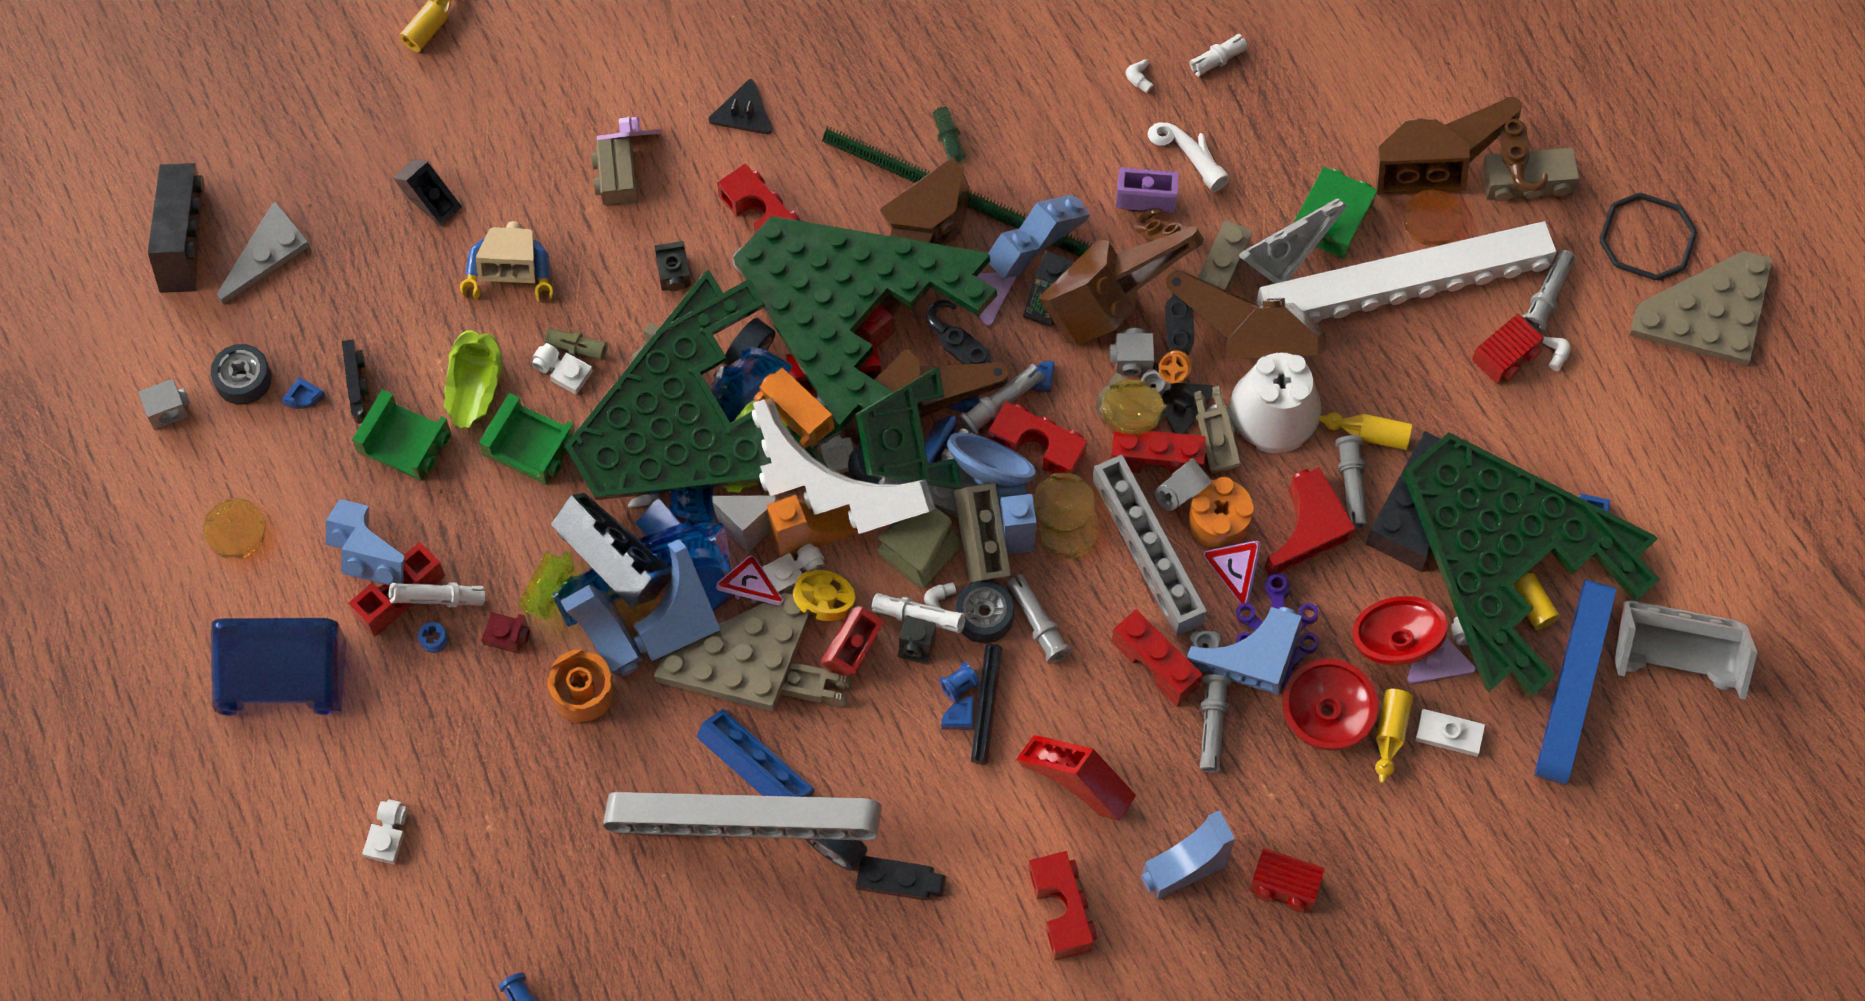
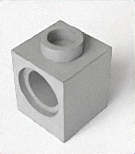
[138,379,190,430]

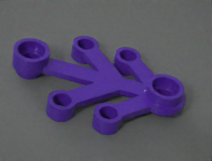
[1236,574,1318,689]

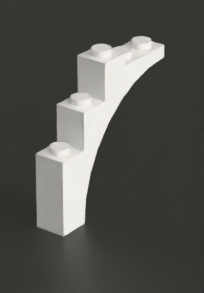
[752,398,935,534]

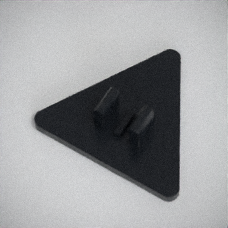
[708,79,771,135]
[1150,383,1214,434]

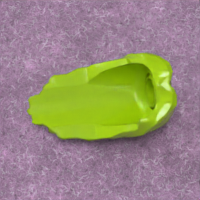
[443,330,503,429]

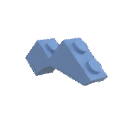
[988,194,1091,279]
[326,499,404,585]

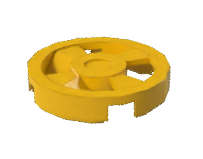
[792,570,856,621]

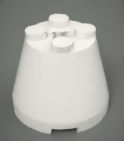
[1229,353,1321,453]

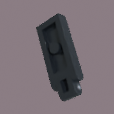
[342,339,369,424]
[856,856,946,901]

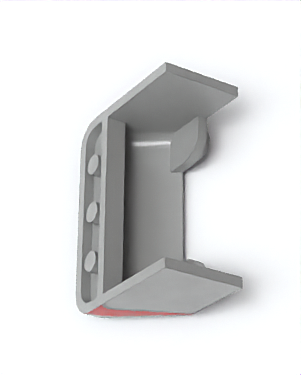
[1615,601,1758,700]

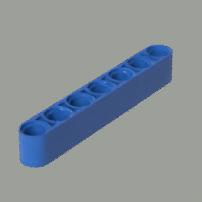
[1534,579,1616,785]

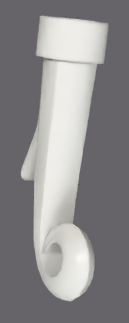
[1148,122,1230,192]

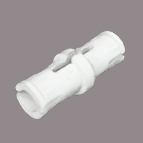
[1189,34,1248,77]

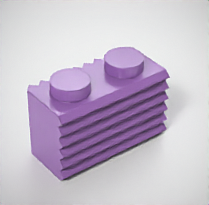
[1116,166,1179,213]

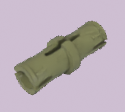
[544,327,608,361]

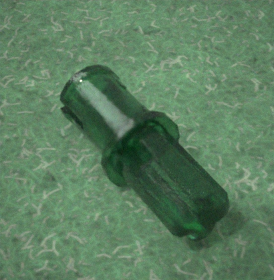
[933,106,966,163]

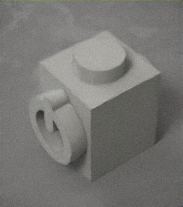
[1110,328,1154,377]

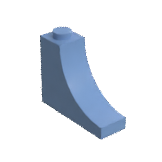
[996,484,1036,554]
[633,539,720,661]
[561,585,644,676]
[1187,607,1302,695]
[1141,810,1235,899]

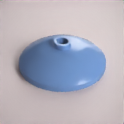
[947,433,1035,487]

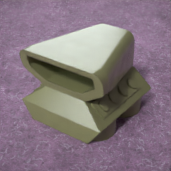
[876,507,963,588]

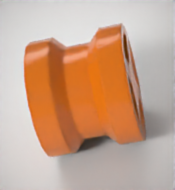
[1158,350,1192,383]

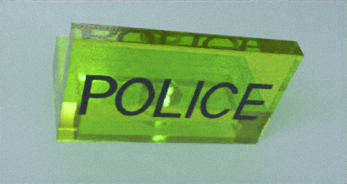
[518,551,575,621]

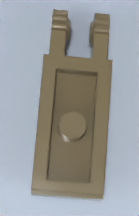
[1194,386,1243,475]
[781,663,852,707]

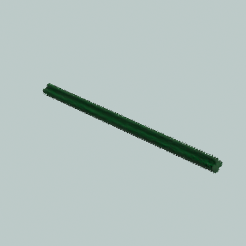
[822,126,1092,256]

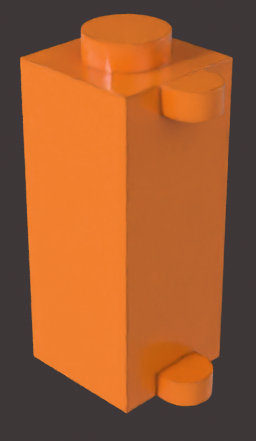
[754,368,835,448]

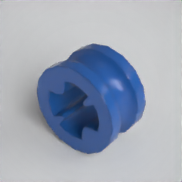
[418,622,448,653]

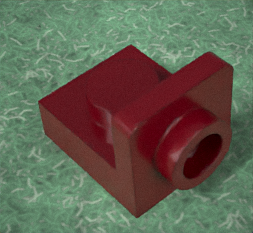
[481,612,531,654]

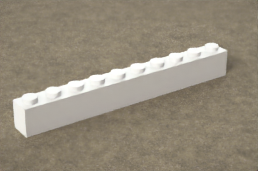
[1257,221,1556,323]

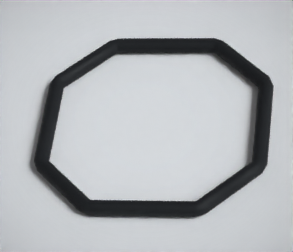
[1599,193,1697,280]

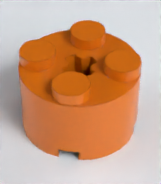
[1189,477,1254,549]
[547,650,614,723]

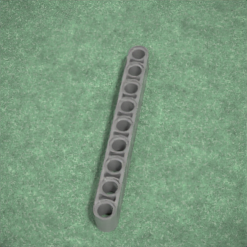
[603,792,882,840]

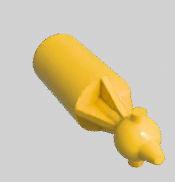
[399,0,459,52]
[1319,412,1412,451]
[1513,572,1560,630]
[1375,689,1413,783]

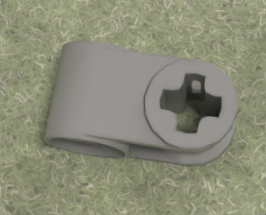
[1155,458,1212,511]

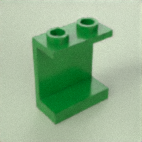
[352,389,451,481]

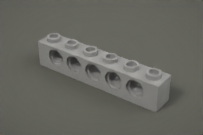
[1092,455,1207,637]

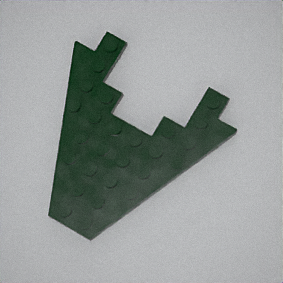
[733,216,997,431]
[564,269,841,501]
[1402,432,1660,698]

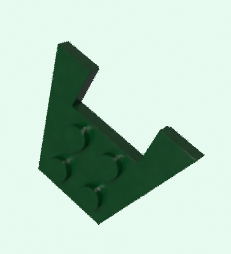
[856,367,962,490]

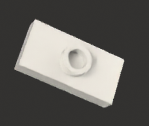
[1415,709,1485,757]

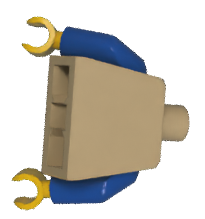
[460,221,553,302]

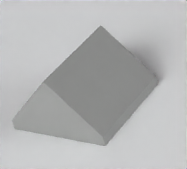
[713,496,776,553]

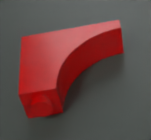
[1264,467,1356,576]
[1016,735,1136,821]

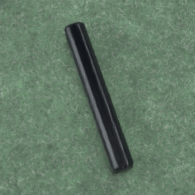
[971,644,1002,765]

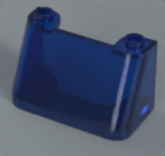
[211,618,346,716]

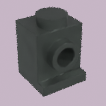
[654,241,691,291]
[897,615,936,665]

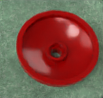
[1352,596,1448,666]
[1282,659,1378,751]

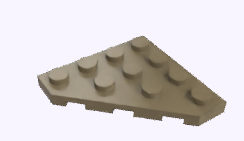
[1629,251,1772,366]
[654,593,813,712]

